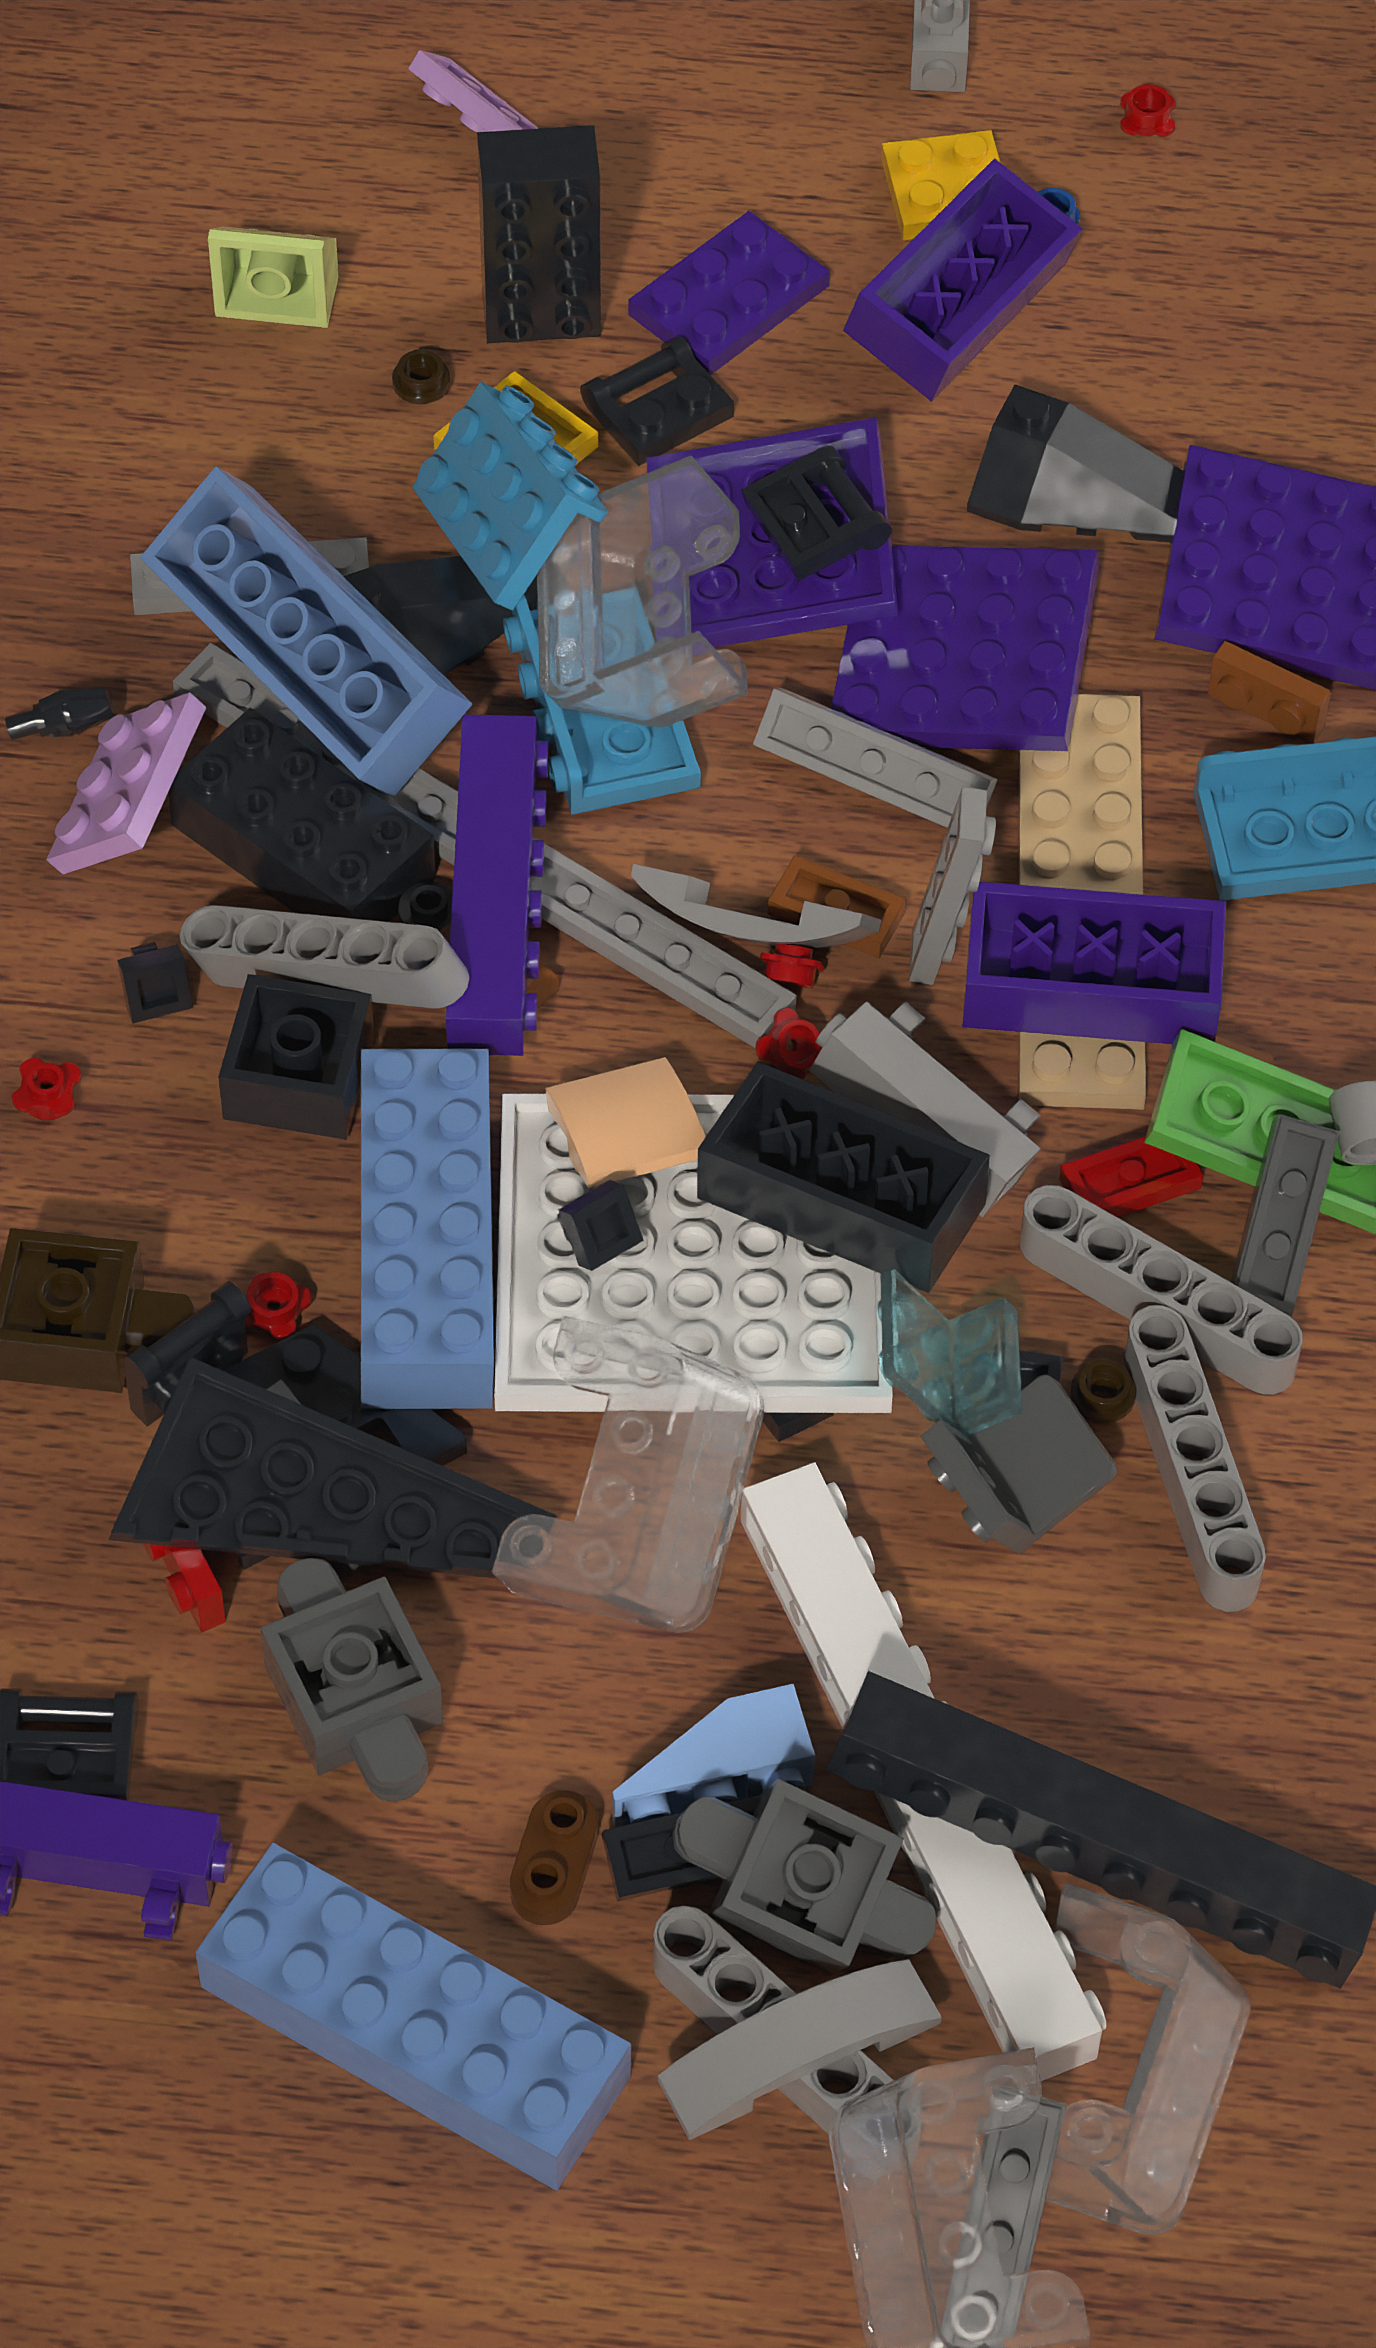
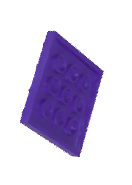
[646,417,899,656]
[1154,445,1376,690]
[831,546,1099,751]

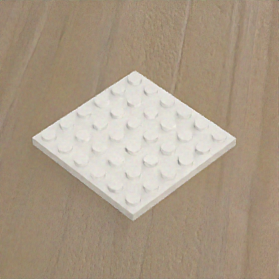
[494,1094,893,1413]

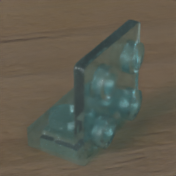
[877,1268,1022,1436]

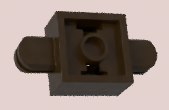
[0,1228,194,1393]

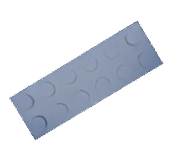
[140,466,472,797]
[361,1049,494,1409]
[195,1843,631,2191]

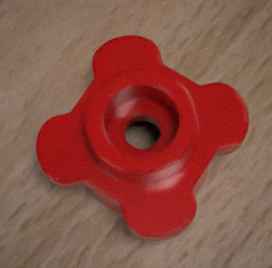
[1120,84,1175,137]
[760,944,824,988]
[755,1008,822,1079]
[12,1058,81,1120]
[245,1272,311,1340]

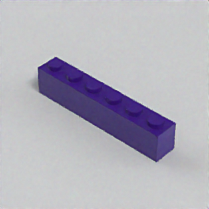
[446,715,549,1056]

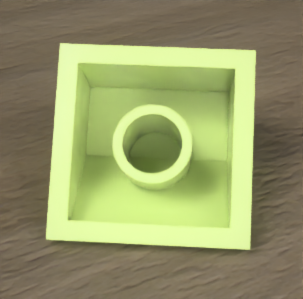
[208,227,339,328]

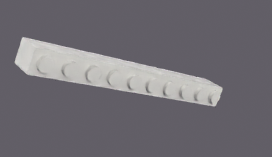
[741,1462,1106,2089]

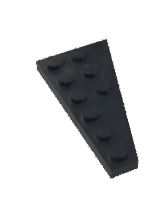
[109,1357,558,1582]

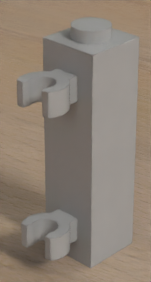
[910,0,970,92]
[809,1002,1041,1218]

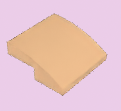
[545,1057,706,1188]

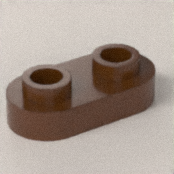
[510,1790,598,1925]

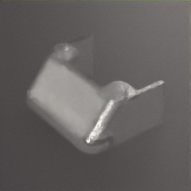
[970,1882,1250,2235]

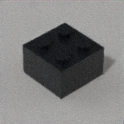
[218,974,374,1140]

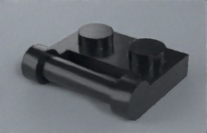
[580,335,734,466]
[741,446,892,582]
[123,1281,251,1427]
[0,1688,138,1801]

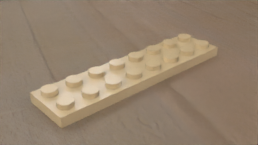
[1018,694,1146,1110]

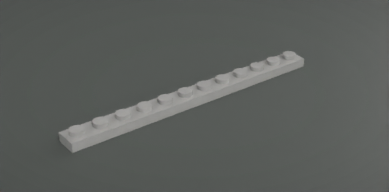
[173,643,797,1048]

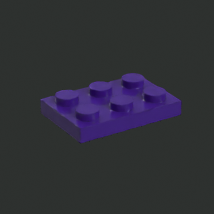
[628,211,830,375]

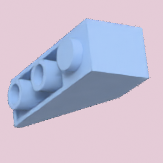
[612,1684,815,1828]

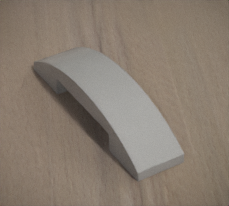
[630,864,881,948]
[657,1960,942,2140]

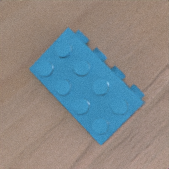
[412,382,608,611]
[503,589,701,815]
[1193,737,1376,901]

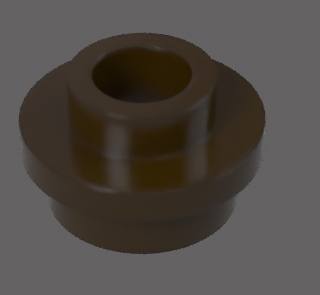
[392,349,450,404]
[1070,1359,1136,1423]

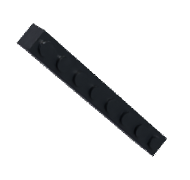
[826,1671,1376,1989]

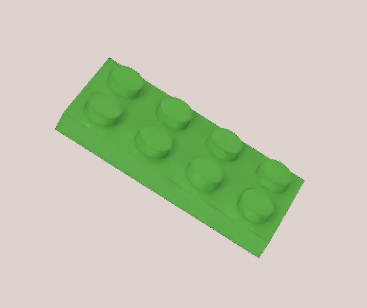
[1144,1029,1376,1234]

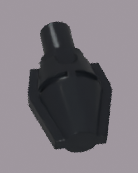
[5,688,116,740]

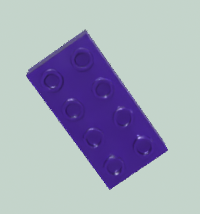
[843,158,1083,402]
[962,882,1226,1044]

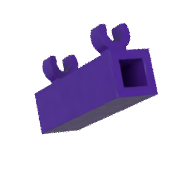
[0,1781,232,1941]

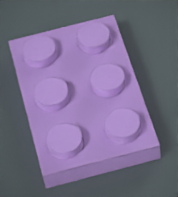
[46,692,206,874]

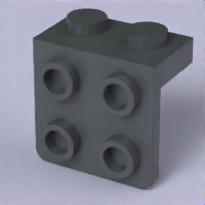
[921,1375,1117,1554]

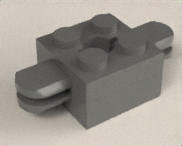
[260,1558,443,1802]
[672,1779,937,1975]

